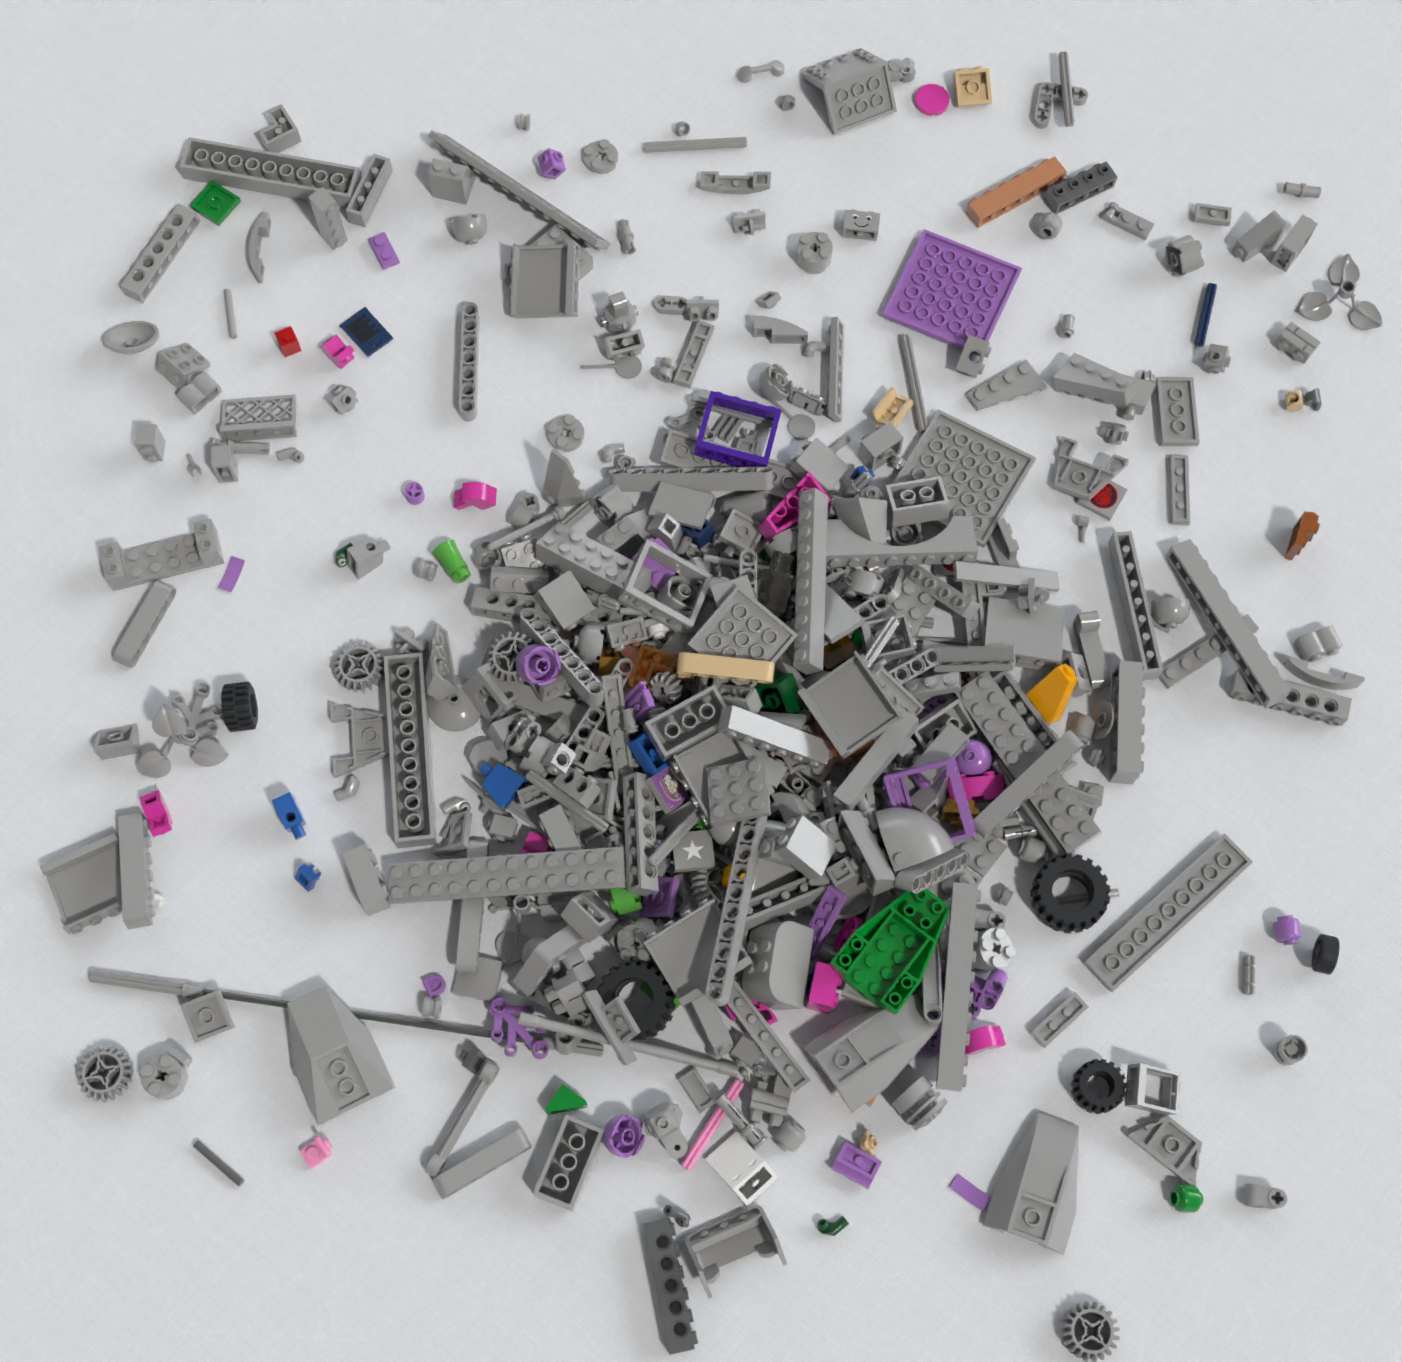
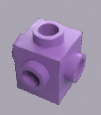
[538,148,566,179]

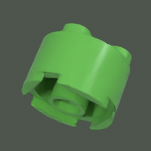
[606,872,643,916]

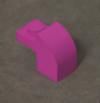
[319,334,355,369]
[454,482,497,510]
[140,790,173,837]
[965,1025,1006,1056]

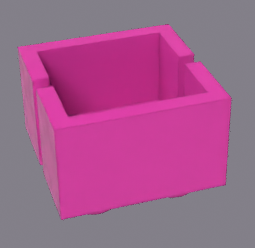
[806,962,842,1014]

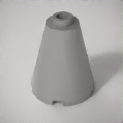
[721,490,773,523]

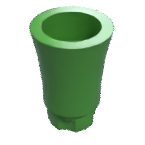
[432,539,471,584]

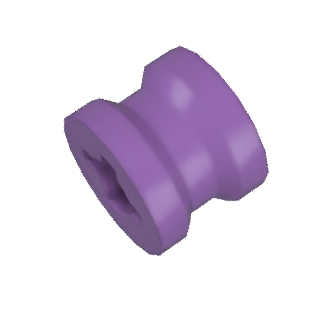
[404,482,425,505]

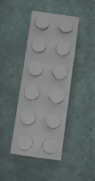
[536,522,652,608]
[1109,660,1146,784]

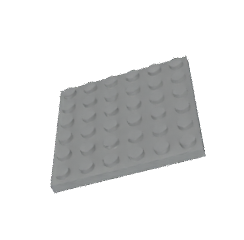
[885,409,1036,548]

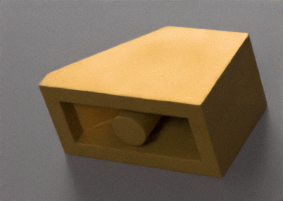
[597,643,620,678]

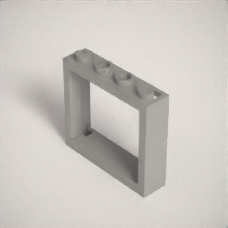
[618,539,713,636]

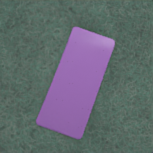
[218,556,245,592]
[950,1174,991,1211]

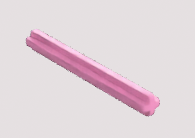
[681,1079,744,1171]

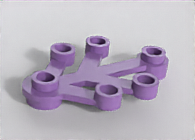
[489,998,549,1059]

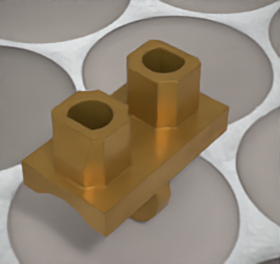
[941,799,979,831]

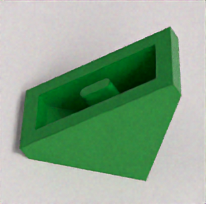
[545,1084,588,1115]

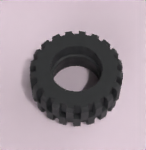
[1030,853,1111,934]
[596,960,676,1041]

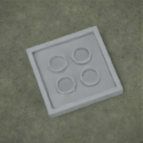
[707,757,771,826]

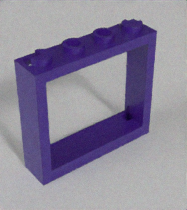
[693,391,782,467]

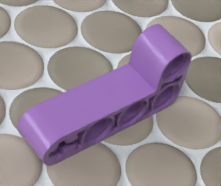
[941,958,1008,1010]

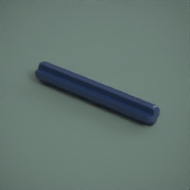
[1194,283,1217,347]

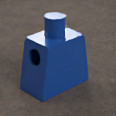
[480,763,529,810]
[272,792,306,840]

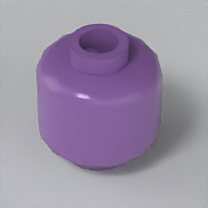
[1273,915,1302,945]

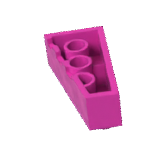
[758,471,832,543]

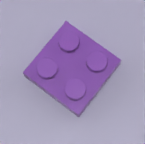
[640,877,680,919]

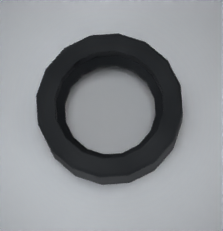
[1312,934,1340,975]

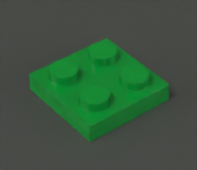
[190,180,241,226]

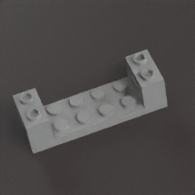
[99,518,225,591]

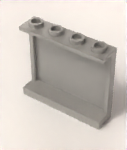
[509,241,580,319]
[984,596,1064,672]
[798,651,903,759]
[671,732,775,829]
[40,833,122,934]
[643,898,753,1007]

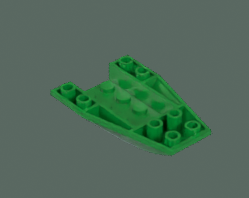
[830,888,951,1014]

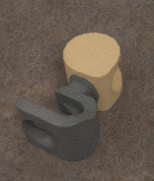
[1285,388,1322,412]

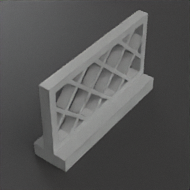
[220,395,297,442]

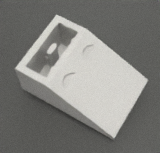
[705,1132,778,1208]

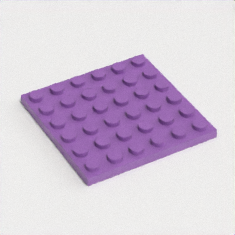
[882,229,1022,356]

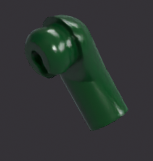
[817,1216,849,1236]

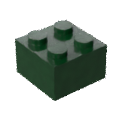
[754,673,806,714]

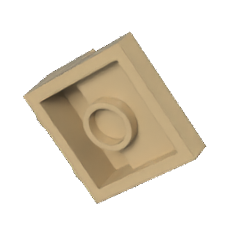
[953,66,992,107]

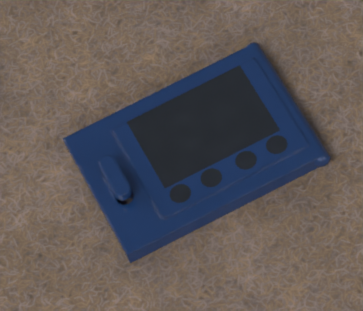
[339,307,393,357]

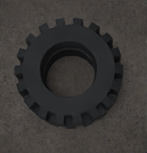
[221,681,258,732]
[1071,1059,1127,1114]

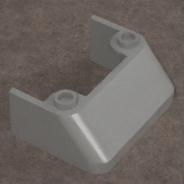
[685,1205,787,1299]

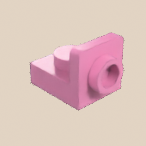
[299,1135,333,1169]

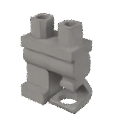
[747,1067,792,1128]

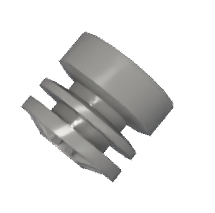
[892,1075,948,1131]

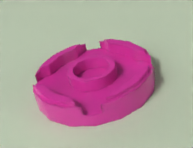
[915,84,950,116]

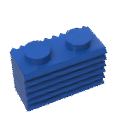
[627,732,670,776]

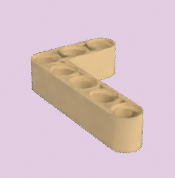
[676,652,775,684]

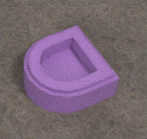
[422,975,446,999]

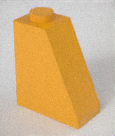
[1026,664,1078,725]

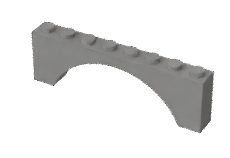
[826,516,978,568]

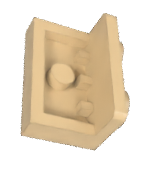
[872,387,913,428]

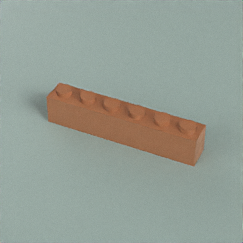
[966,156,1067,228]

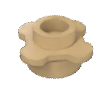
[860,1130,878,1155]

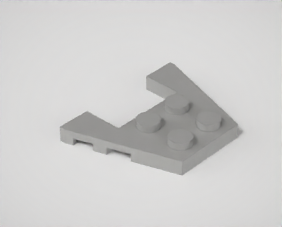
[1054,436,1129,501]
[330,704,389,778]

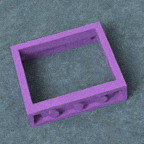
[882,756,976,841]

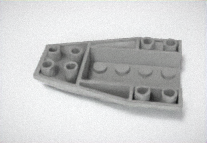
[804,994,940,1112]
[983,1112,1079,1255]

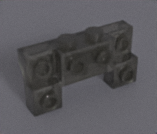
[757,550,797,623]

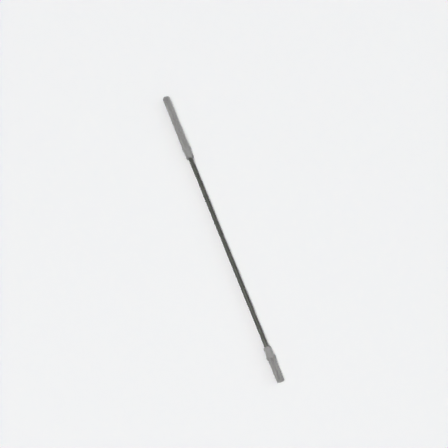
[88,970,604,1057]

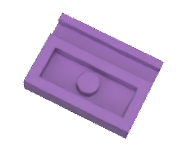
[624,681,655,725]
[831,1141,882,1189]

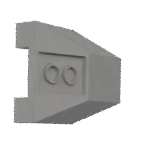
[287,985,396,1125]

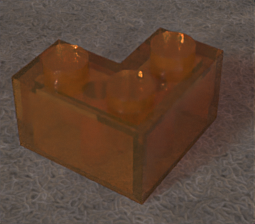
[629,644,678,689]

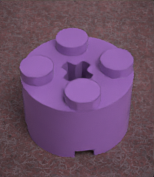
[516,645,561,685]

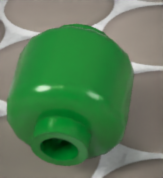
[1170,1184,1203,1213]

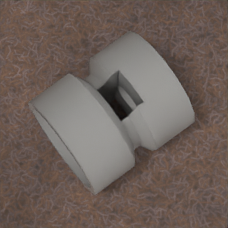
[1273,1035,1308,1066]

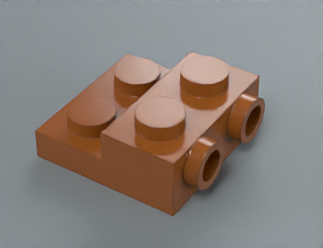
[1285,511,1320,561]

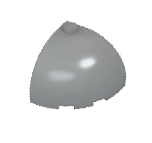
[876,807,955,872]

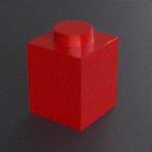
[274,326,302,358]

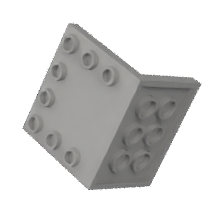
[802,48,897,134]

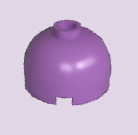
[955,739,992,777]
[603,1115,645,1158]

